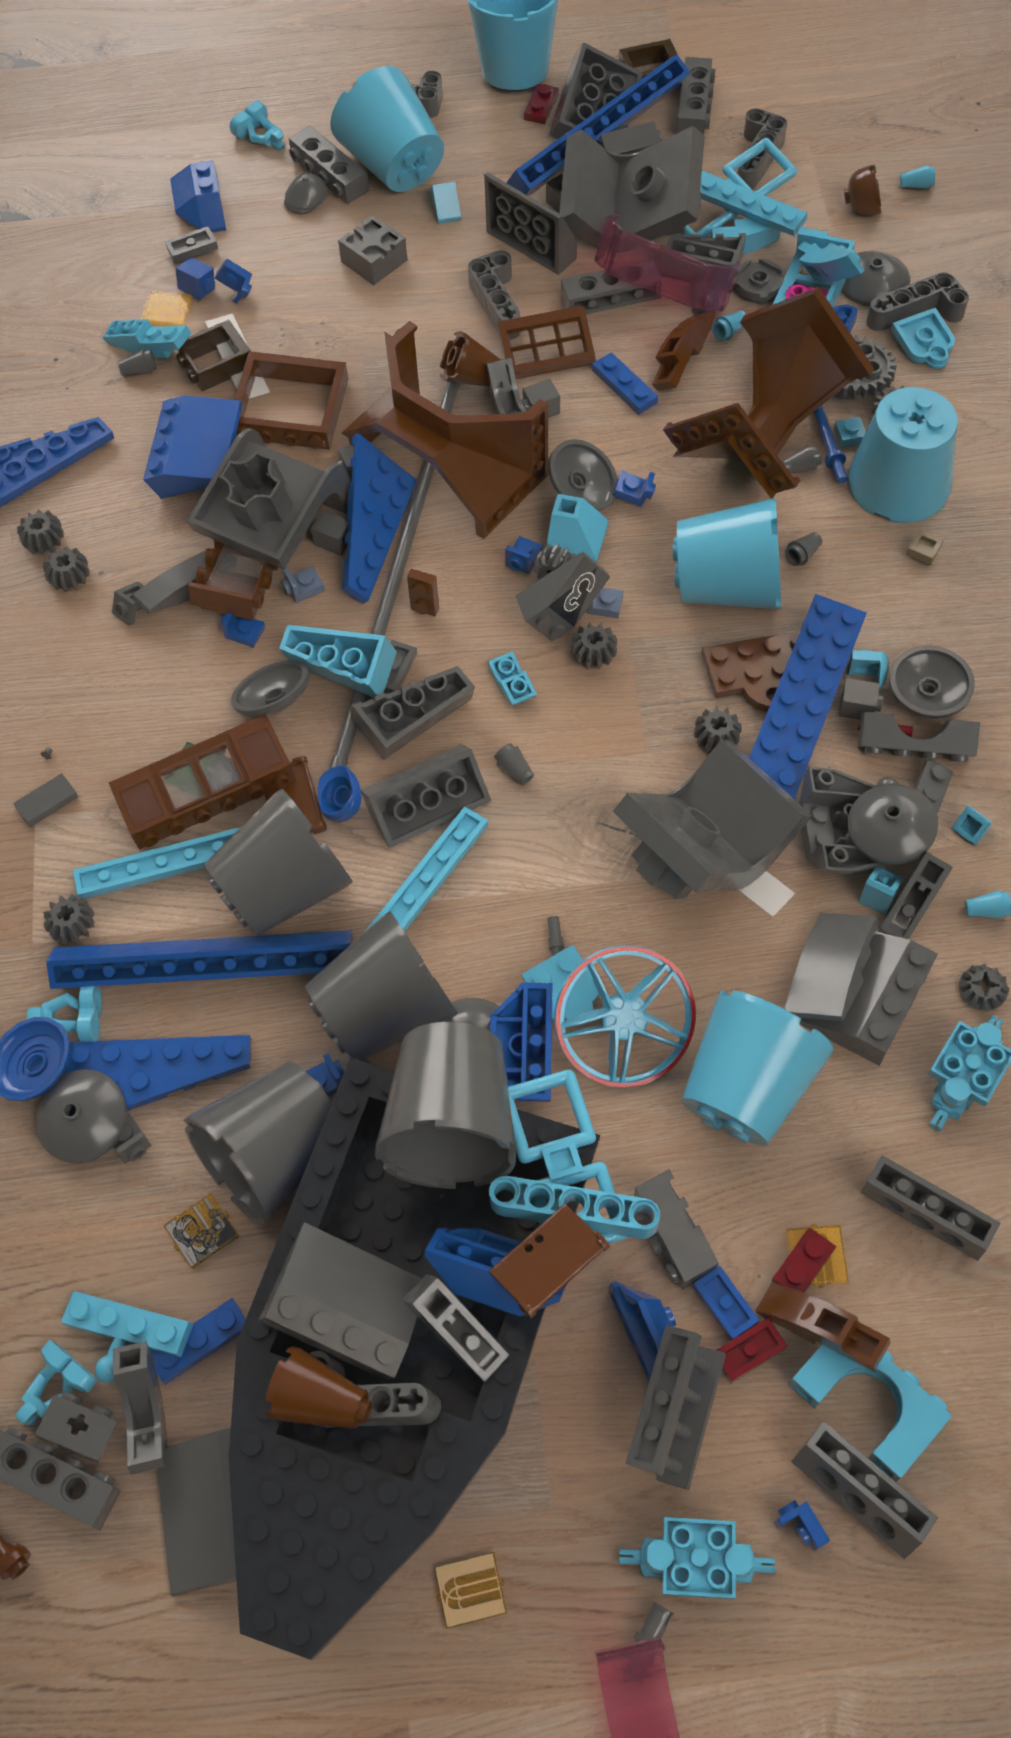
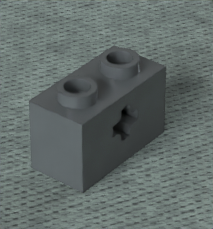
[35,1392,117,1463]

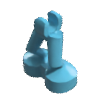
[230,100,285,151]
[27,986,102,1042]
[16,1339,99,1426]

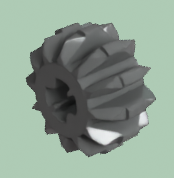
[17,509,64,555]
[533,544,576,580]
[43,546,90,592]
[572,622,617,669]
[693,706,742,754]
[43,894,95,945]

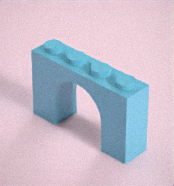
[789,1344,952,1482]

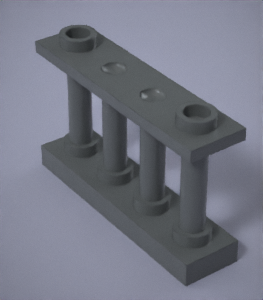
[626,1325,726,1490]

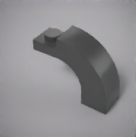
[485,357,527,414]
[113,1341,167,1475]

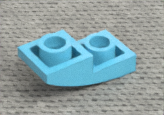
[487,651,537,706]

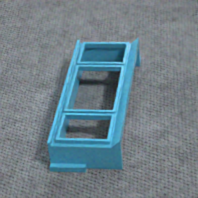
[752,227,855,356]

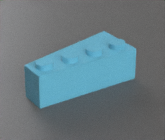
[279,625,397,698]

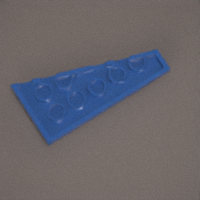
[0,417,115,507]
[342,433,417,604]
[64,1035,252,1116]

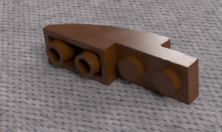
[652,312,716,391]
[755,1283,891,1372]

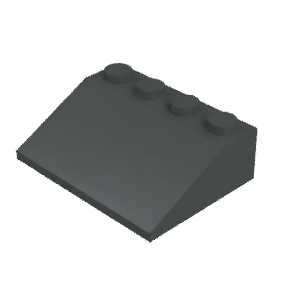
[549,42,643,139]
[484,172,577,275]
[799,932,938,1066]
[258,1222,422,1380]
[157,1428,237,1596]

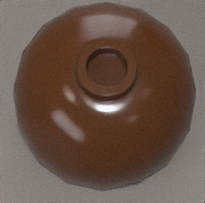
[844,164,882,216]

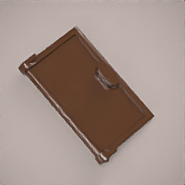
[264,756,327,834]
[488,1204,610,1319]

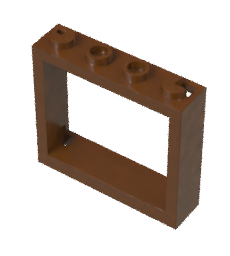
[234,351,349,450]

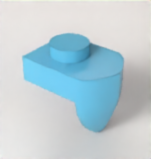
[848,649,889,688]

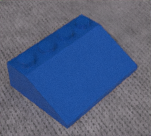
[143,395,243,499]

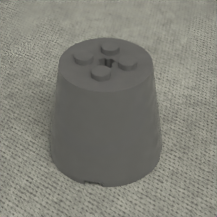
[204,788,353,936]
[305,911,458,1061]
[375,1022,516,1189]
[184,1062,332,1224]

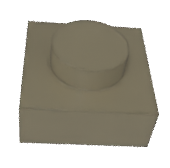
[906,530,944,565]

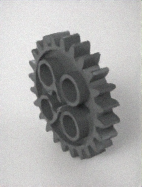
[835,335,897,400]

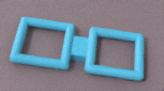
[681,138,797,238]
[508,1069,627,1244]

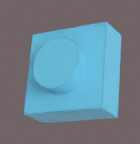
[834,417,866,447]

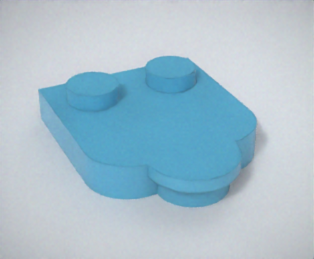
[890,307,955,369]
[521,945,599,1026]

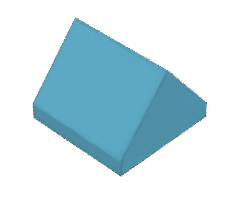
[951,805,992,845]

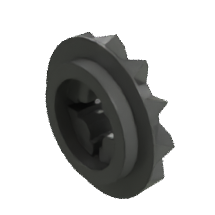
[959,964,1010,1011]

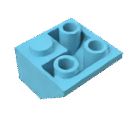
[546,494,609,563]

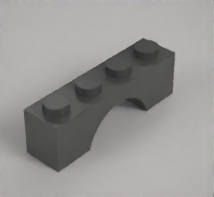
[858,712,980,762]

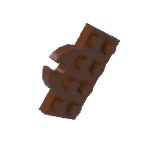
[702,631,800,712]

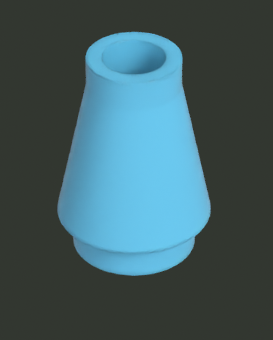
[900,164,935,189]
[712,310,746,340]
[965,890,1011,919]

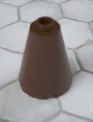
[440,331,501,387]
[265,1346,372,1429]

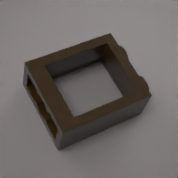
[618,39,682,87]
[176,319,251,391]

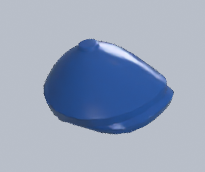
[318,765,362,822]

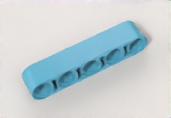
[489,1176,660,1239]

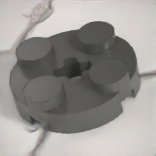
[735,259,784,305]

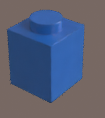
[176,257,215,300]

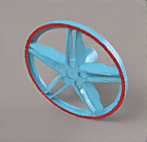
[554,945,696,1088]

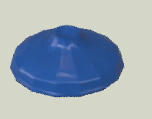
[0,1017,70,1101]

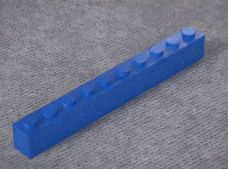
[506,54,690,196]
[46,930,353,989]

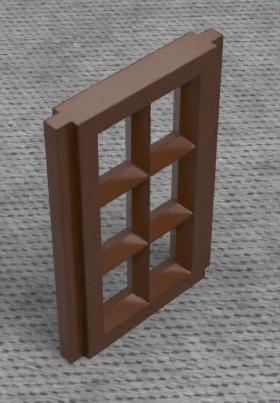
[497,306,596,379]

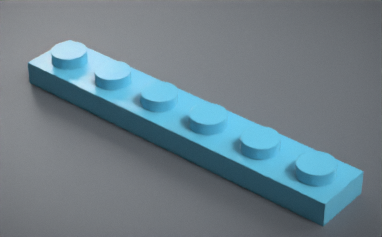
[700,171,807,237]
[364,806,488,933]
[73,827,241,899]

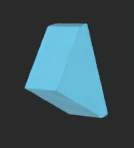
[429,181,461,224]
[859,866,905,915]

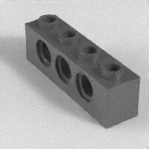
[676,57,716,135]
[289,126,369,204]
[561,260,663,314]
[861,1155,1001,1261]
[791,1421,938,1559]
[0,1426,121,1531]

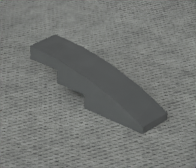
[132,548,237,614]

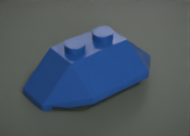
[170,160,226,233]
[490,983,553,1102]
[424,1228,568,1316]
[609,1281,676,1382]

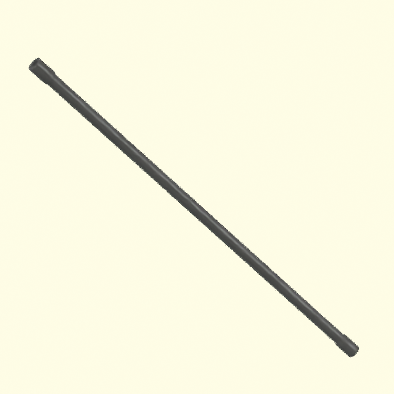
[328,382,460,770]

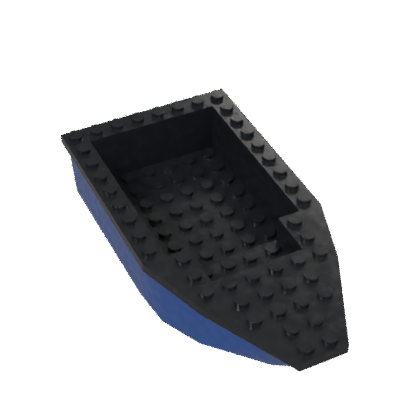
[229,1058,600,1661]

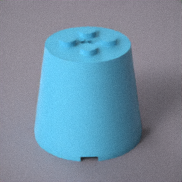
[468,0,559,90]
[330,66,444,192]
[848,387,958,523]
[672,498,782,610]
[681,990,834,1146]

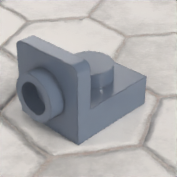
[281,566,325,603]
[587,588,624,619]

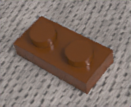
[407,569,439,617]

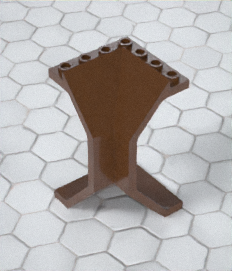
[663,287,874,499]
[342,321,548,539]

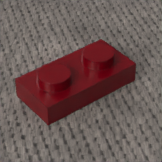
[524,84,559,125]
[771,1227,837,1293]
[716,1317,788,1384]

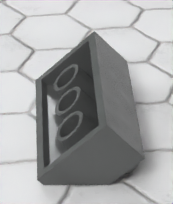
[361,744,491,848]

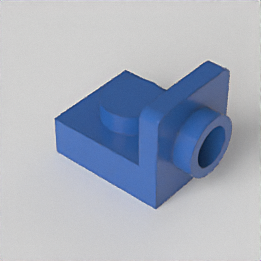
[214,259,252,303]
[613,470,656,507]
[505,536,543,574]
[221,613,266,648]
[306,1053,344,1097]
[774,1500,830,1551]

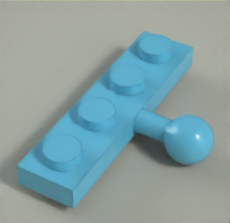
[61,1291,193,1383]

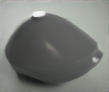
[284,173,327,214]

